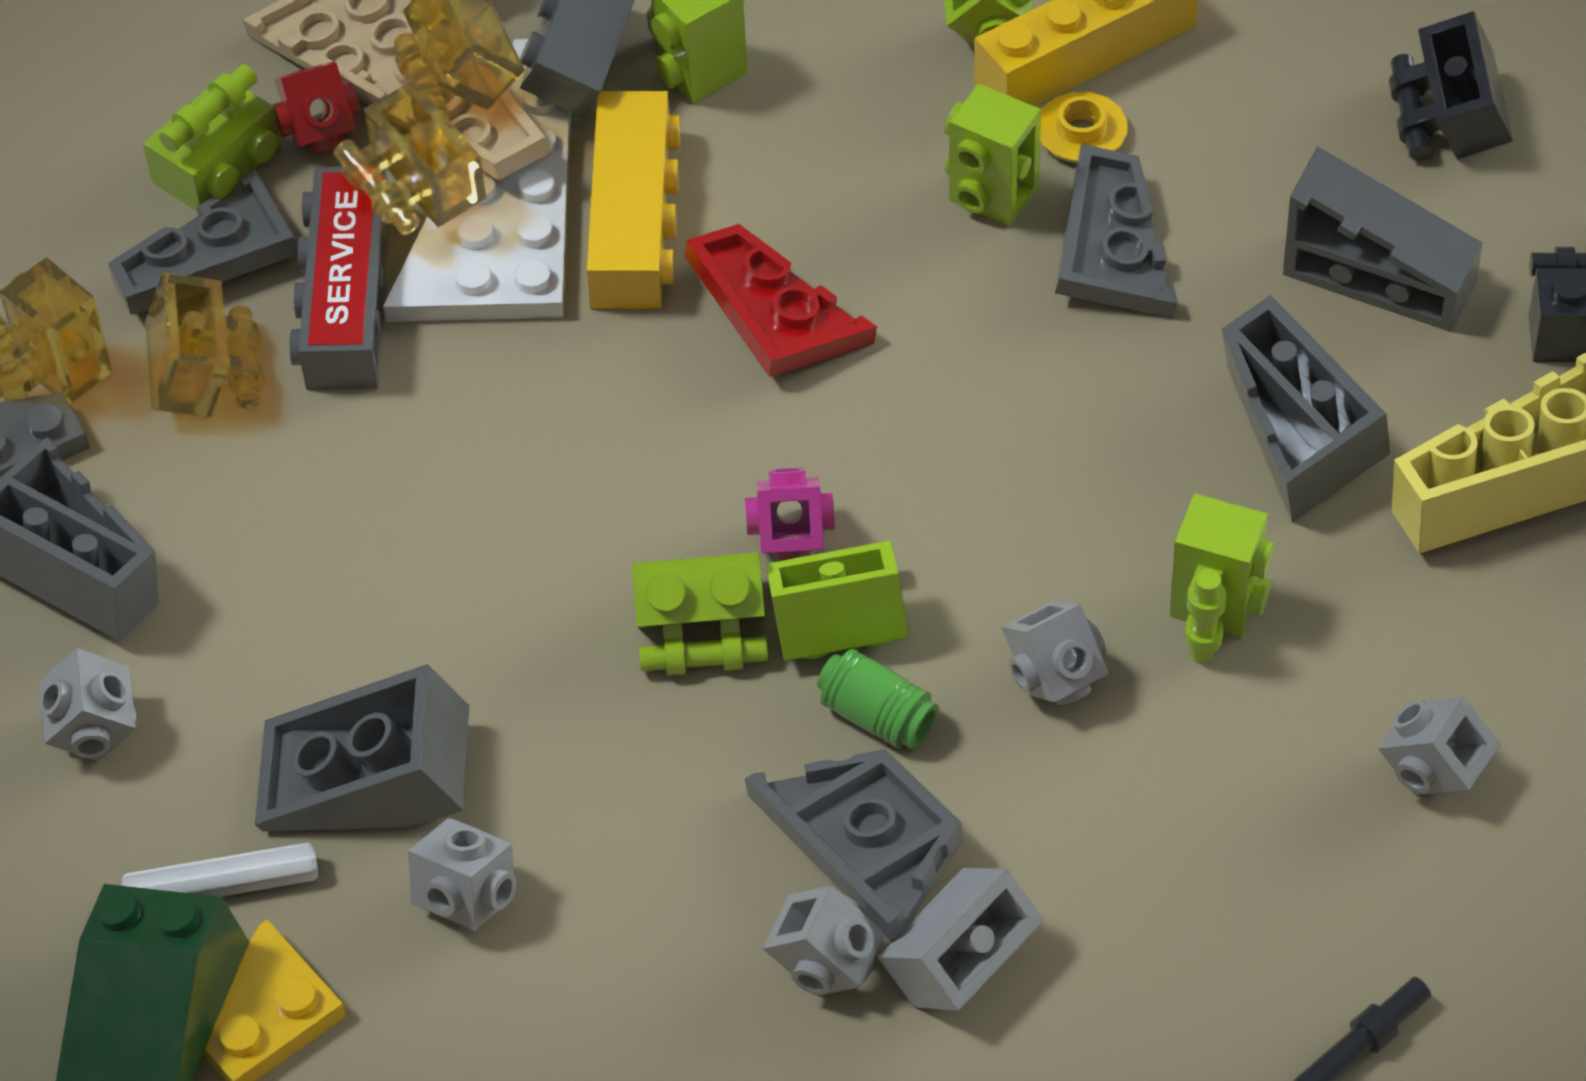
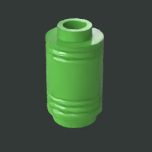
[817,649,939,750]

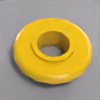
[1040,92,1128,163]

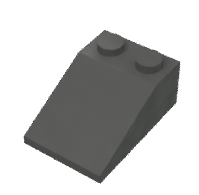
[255,664,469,831]

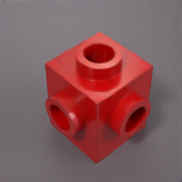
[272,62,361,153]

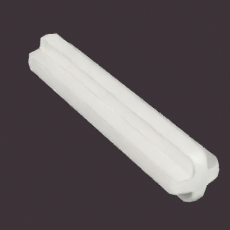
[122,842,319,897]

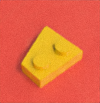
[203,919,346,1081]

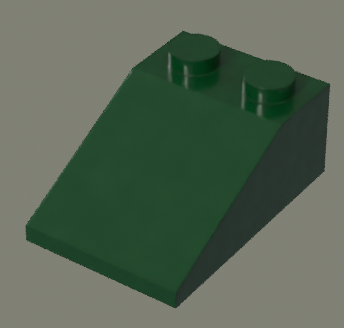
[56,884,250,1081]

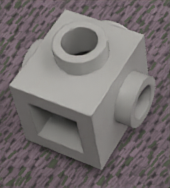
[1001,599,1109,705]
[39,648,136,761]
[1378,697,1501,795]
[408,817,516,931]
[762,885,885,996]

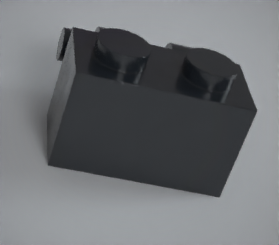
[1388,11,1513,160]
[1529,247,1586,362]

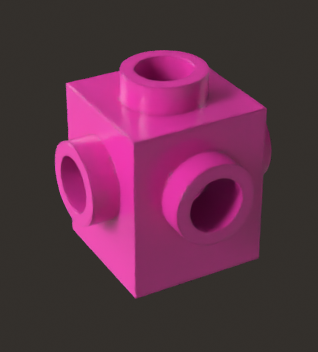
[745,468,835,560]

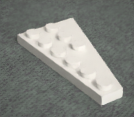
[383,39,571,322]

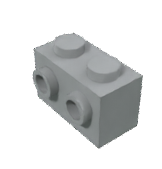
[877,868,1044,1011]

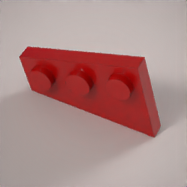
[685,224,877,377]

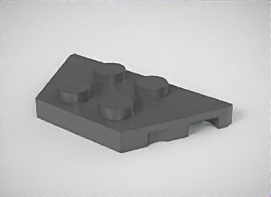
[745,749,964,941]

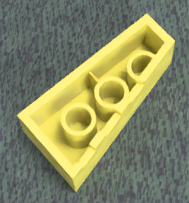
[1392,353,1586,554]

